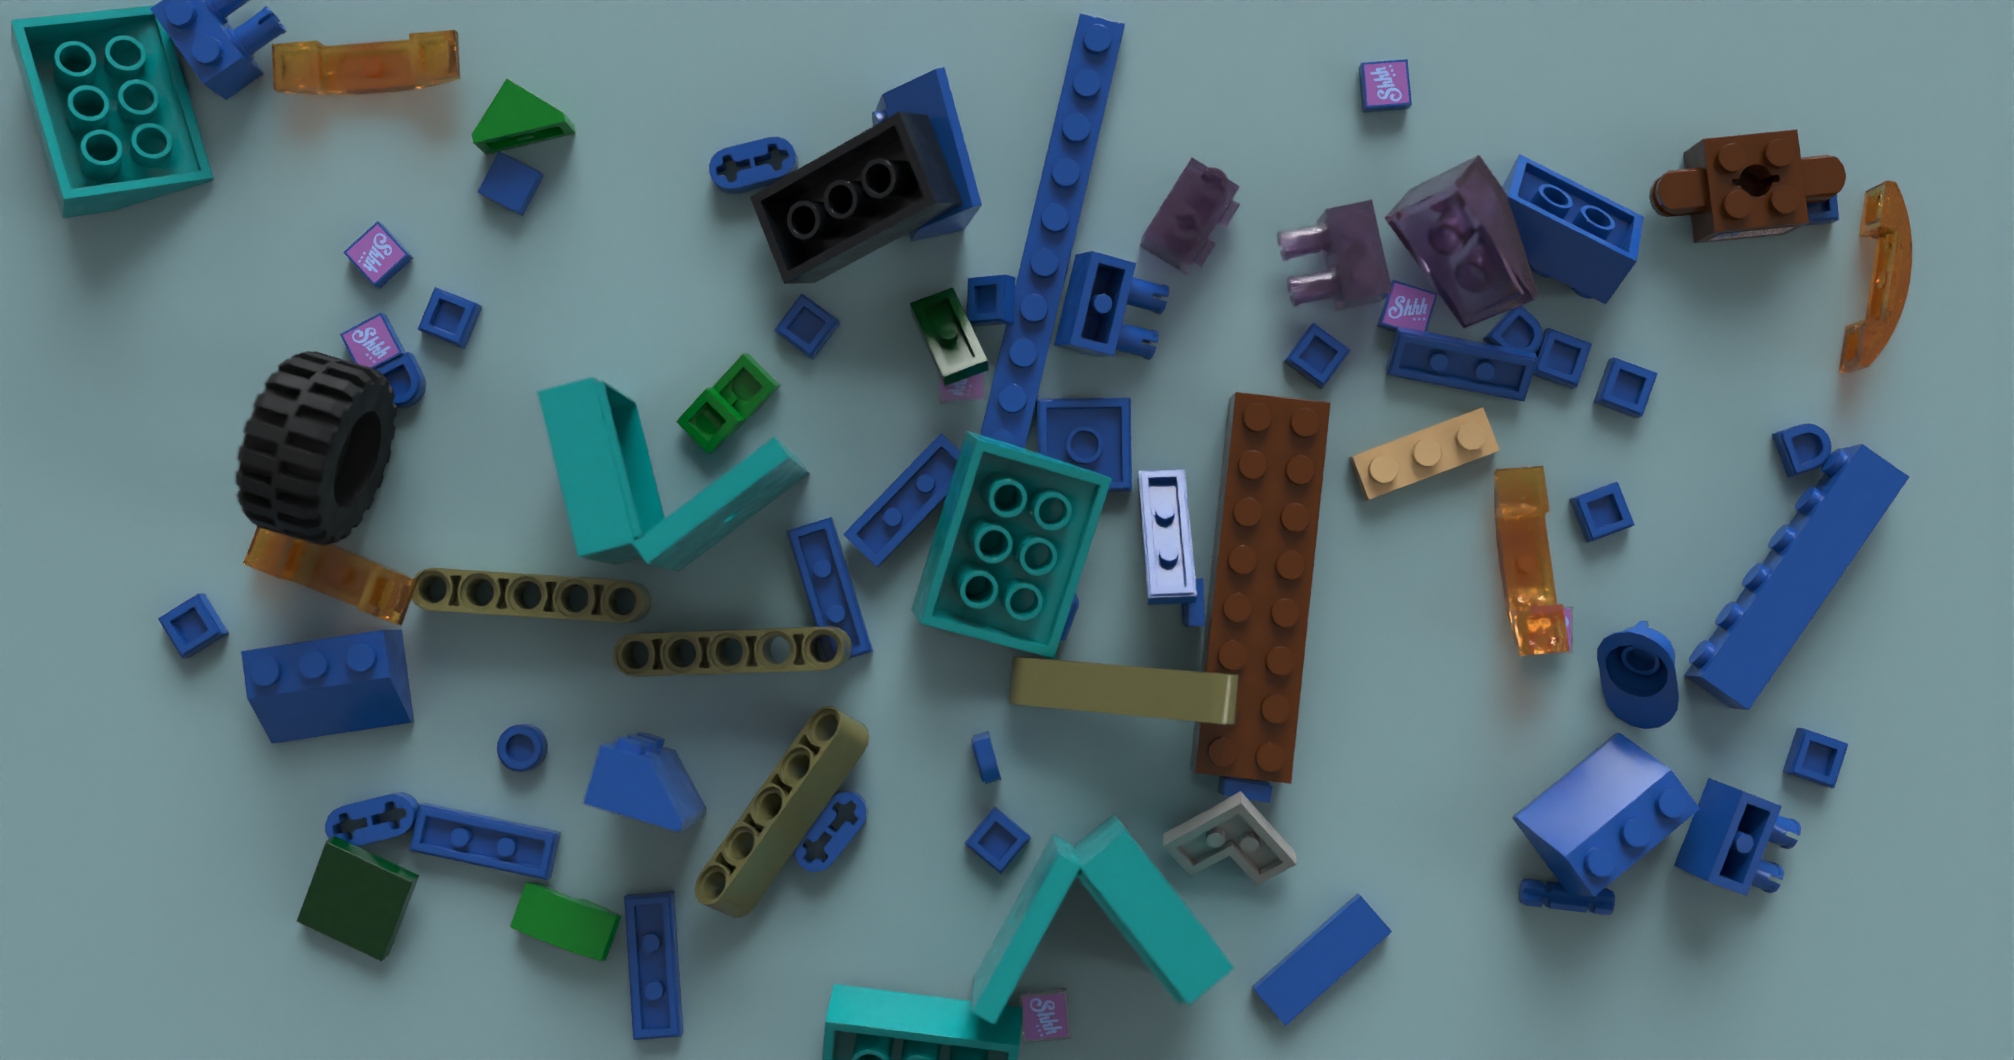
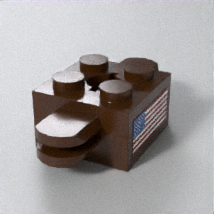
[1649,129,1846,243]

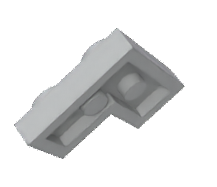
[1163,791,1297,885]

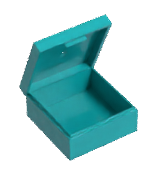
[537,377,809,571]
[972,814,1234,1025]

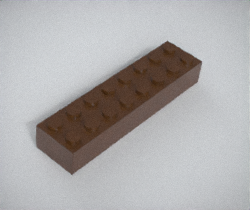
[1190,392,1331,784]

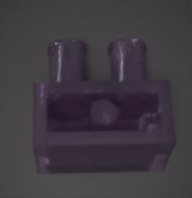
[1139,157,1240,274]
[1277,200,1393,311]

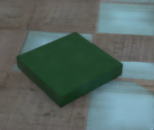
[297,836,419,961]

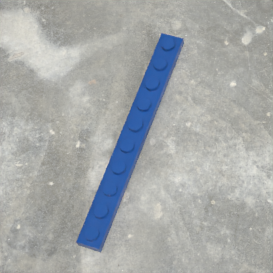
[980,13,1125,448]

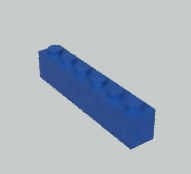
[1684,444,1909,710]

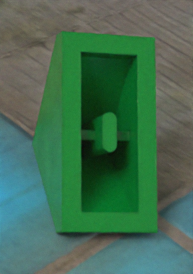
[471,79,576,155]

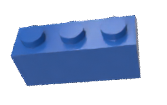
[872,67,982,242]
[1480,154,1644,304]
[241,630,414,744]
[583,732,707,832]
[1512,733,1700,897]

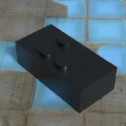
[750,111,963,284]

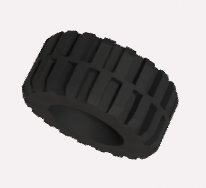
[235,351,397,546]

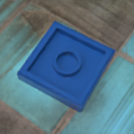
[1037,398,1132,492]

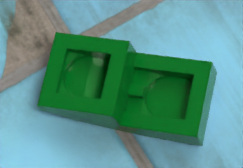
[676,353,781,454]
[510,882,622,961]

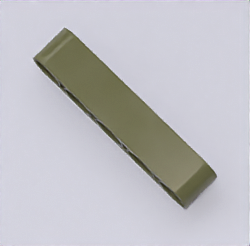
[410,568,652,623]
[613,626,852,677]
[1009,656,1239,724]
[695,706,869,918]

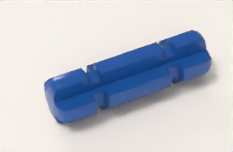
[1519,879,1615,915]

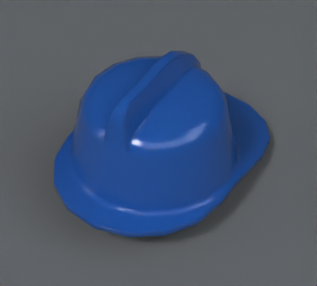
[1597,621,1679,729]

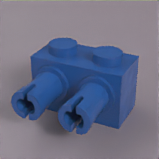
[150,0,287,100]
[1054,251,1169,360]
[1674,778,1801,896]

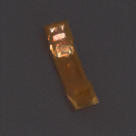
[272,30,460,95]
[1839,180,1912,373]
[1494,466,1569,656]
[243,527,418,626]

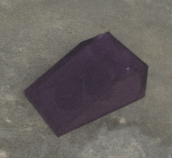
[1385,155,1539,329]

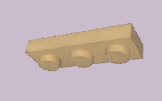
[1349,407,1500,501]

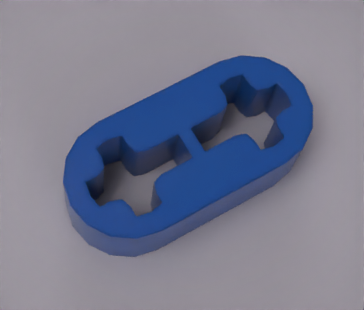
[709,136,798,194]
[794,790,868,872]
[325,792,419,846]

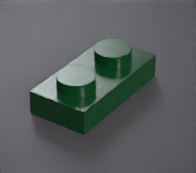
[910,287,989,386]

